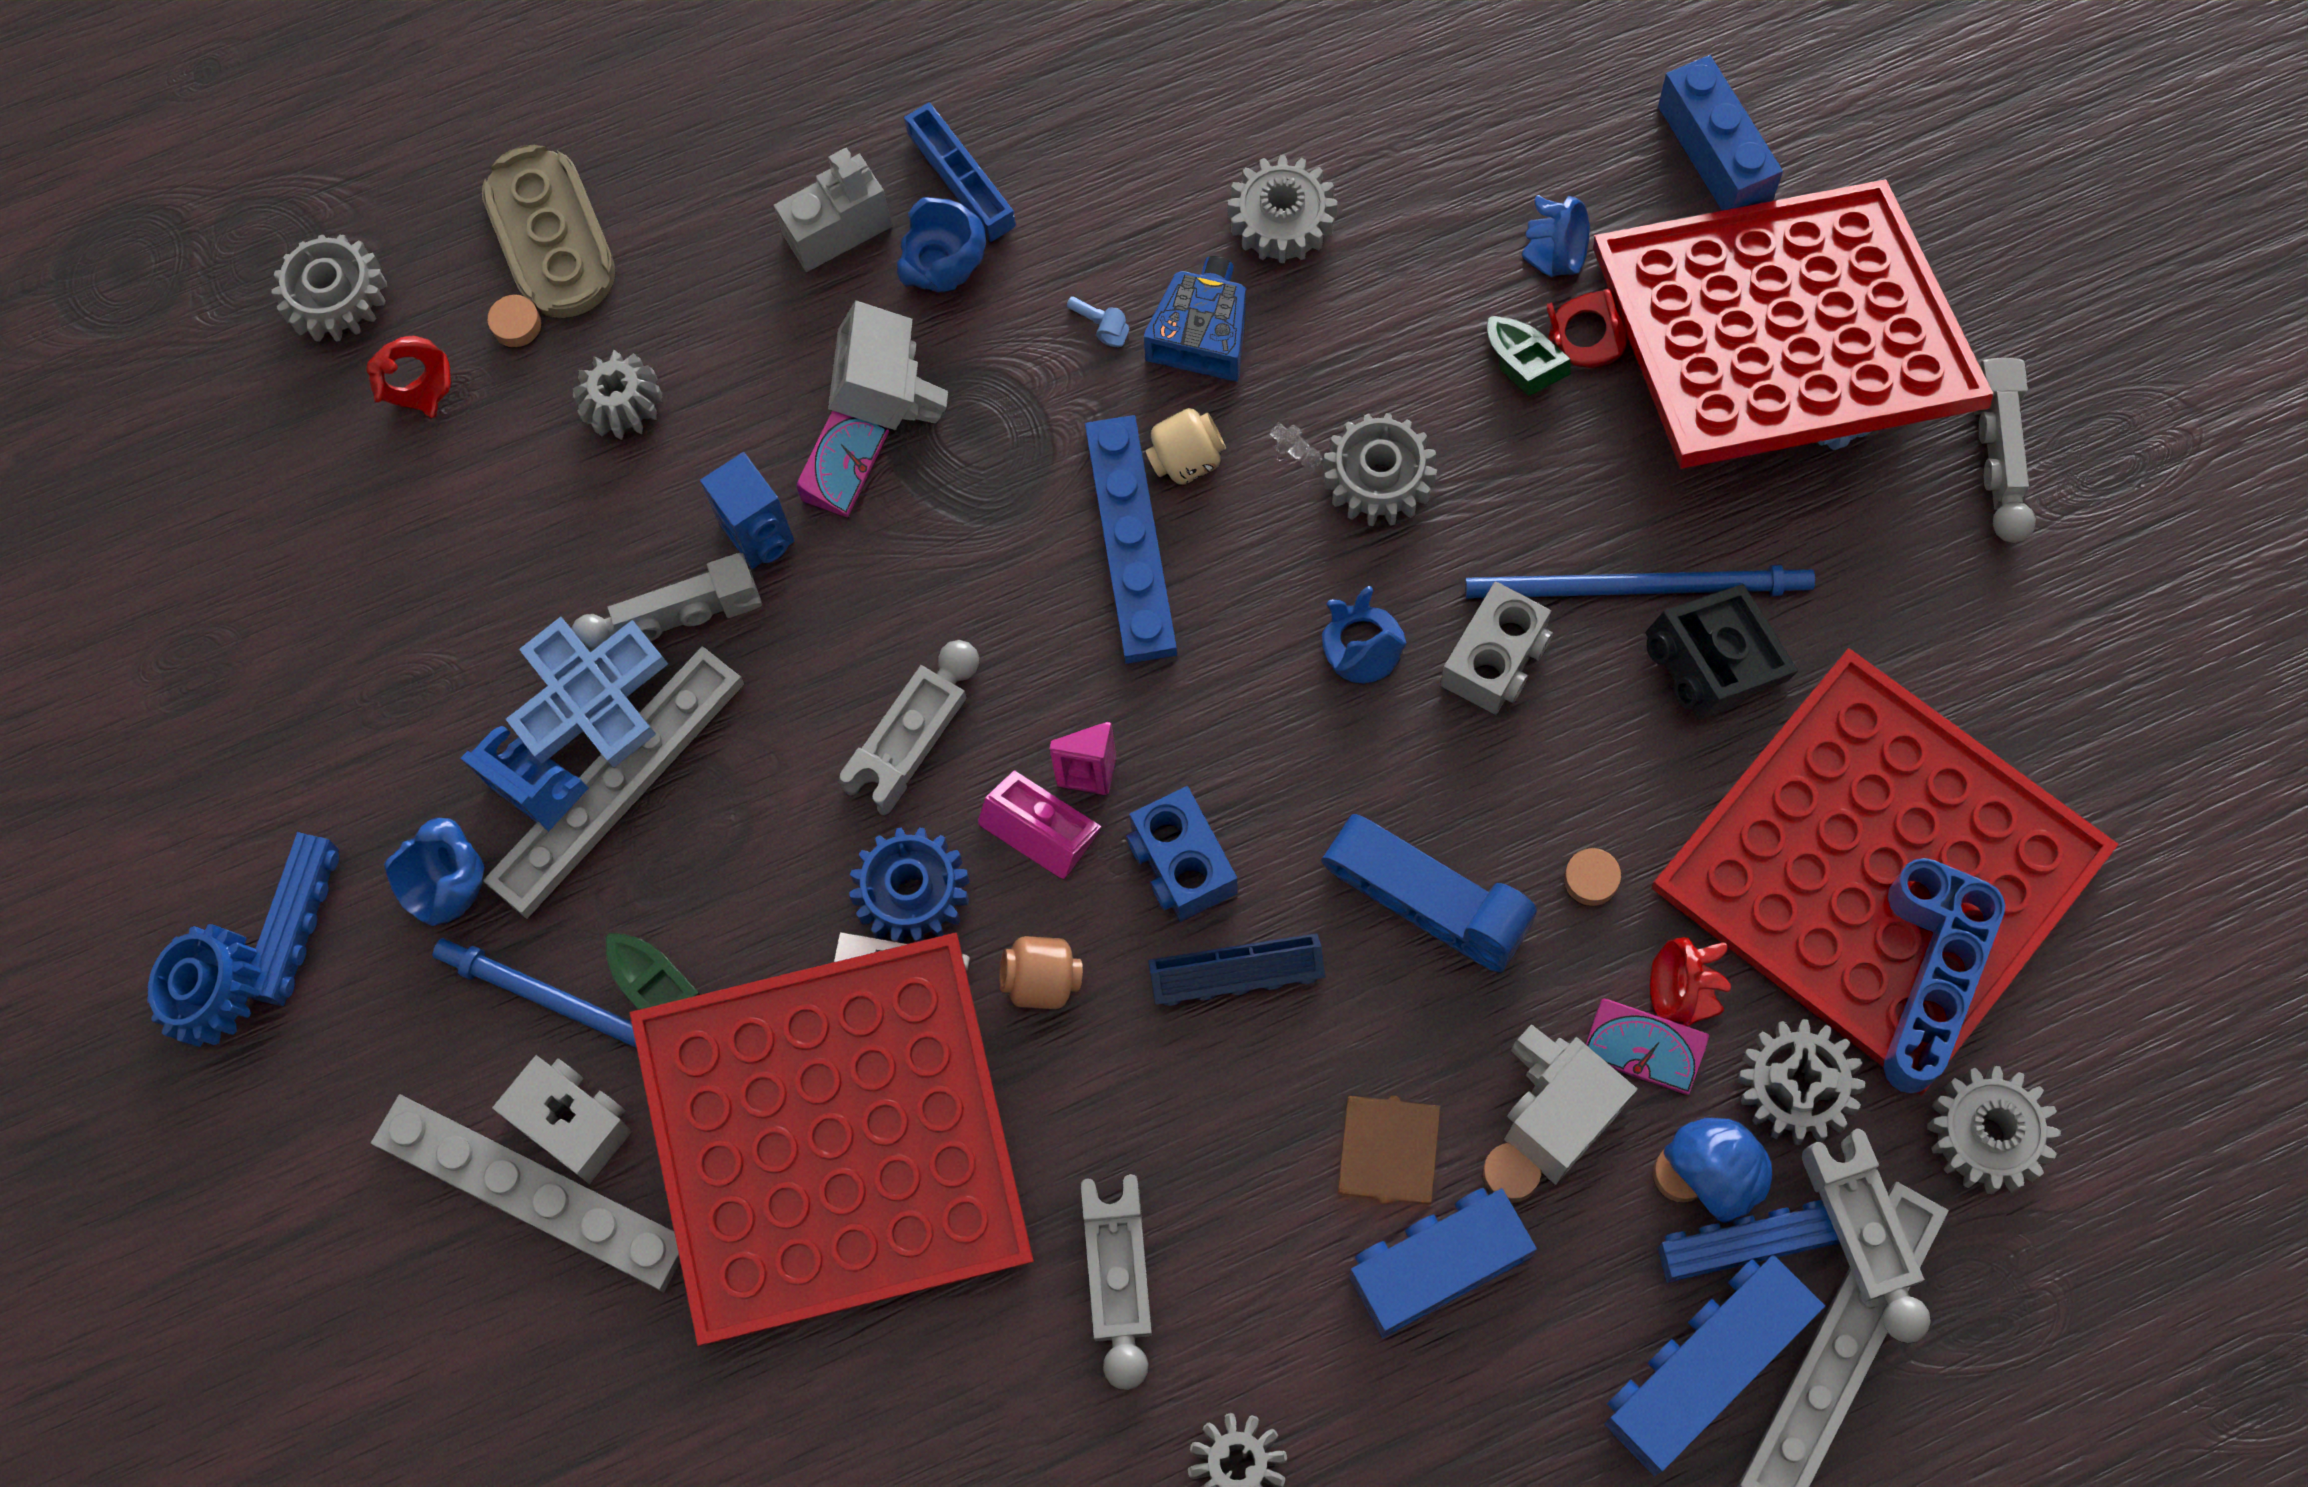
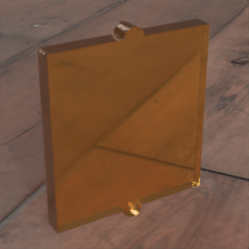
[1338,1095,1440,1205]

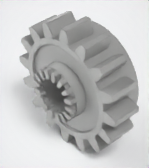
[1228,155,1337,263]
[272,234,387,342]
[1323,413,1437,526]
[1927,1066,2061,1194]

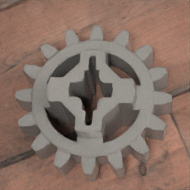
[1738,1019,1865,1145]

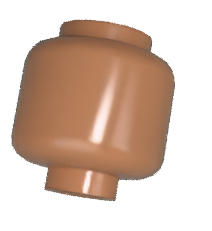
[999,936,1083,1009]

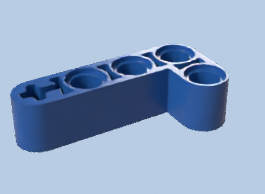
[1321,814,1537,973]
[1883,858,2005,1093]

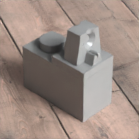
[774,148,892,272]
[828,300,948,430]
[1504,1025,1637,1185]

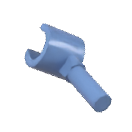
[1067,296,1129,348]

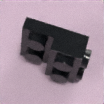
[1645,584,1799,720]

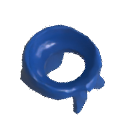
[1522,195,1590,277]
[1322,586,1406,683]

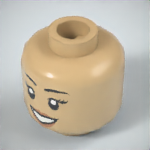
[1146,408,1226,485]

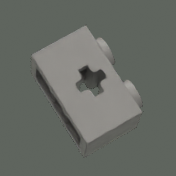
[492,1055,632,1185]

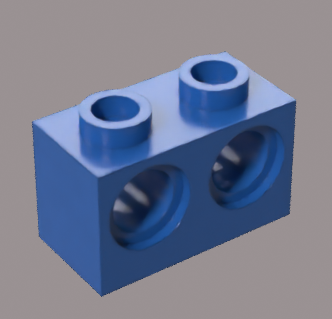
[700,452,795,569]
[1126,786,1238,922]

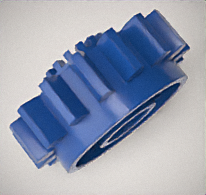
[849,827,970,943]
[147,924,262,1047]

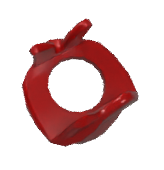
[1547,289,1628,369]
[366,335,451,418]
[1650,937,1731,1027]

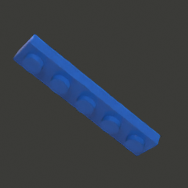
[1085,415,1177,664]

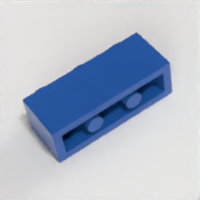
[1658,55,1783,211]
[1349,1188,1537,1339]

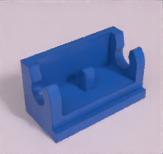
[460,726,589,832]

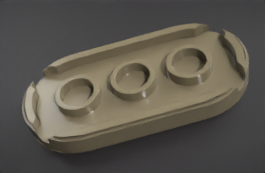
[482,145,615,318]

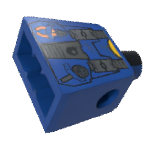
[1144,256,1246,382]

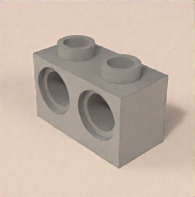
[1440,581,1553,715]

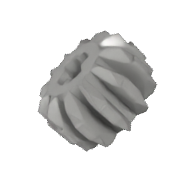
[573,350,662,440]
[1188,1413,1287,1487]

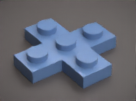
[506,617,668,767]

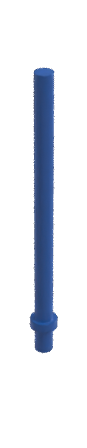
[1465,565,1815,599]
[432,938,637,1048]

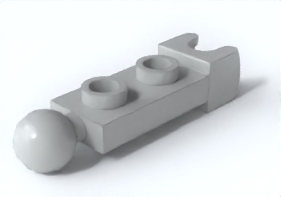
[1974,358,2036,543]
[571,553,762,652]
[839,640,979,815]
[1802,1129,1931,1343]
[1081,1174,1152,1390]

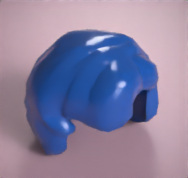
[897,197,986,293]
[384,818,484,926]
[1664,1118,1773,1223]

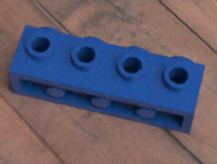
[1604,1255,1825,1477]

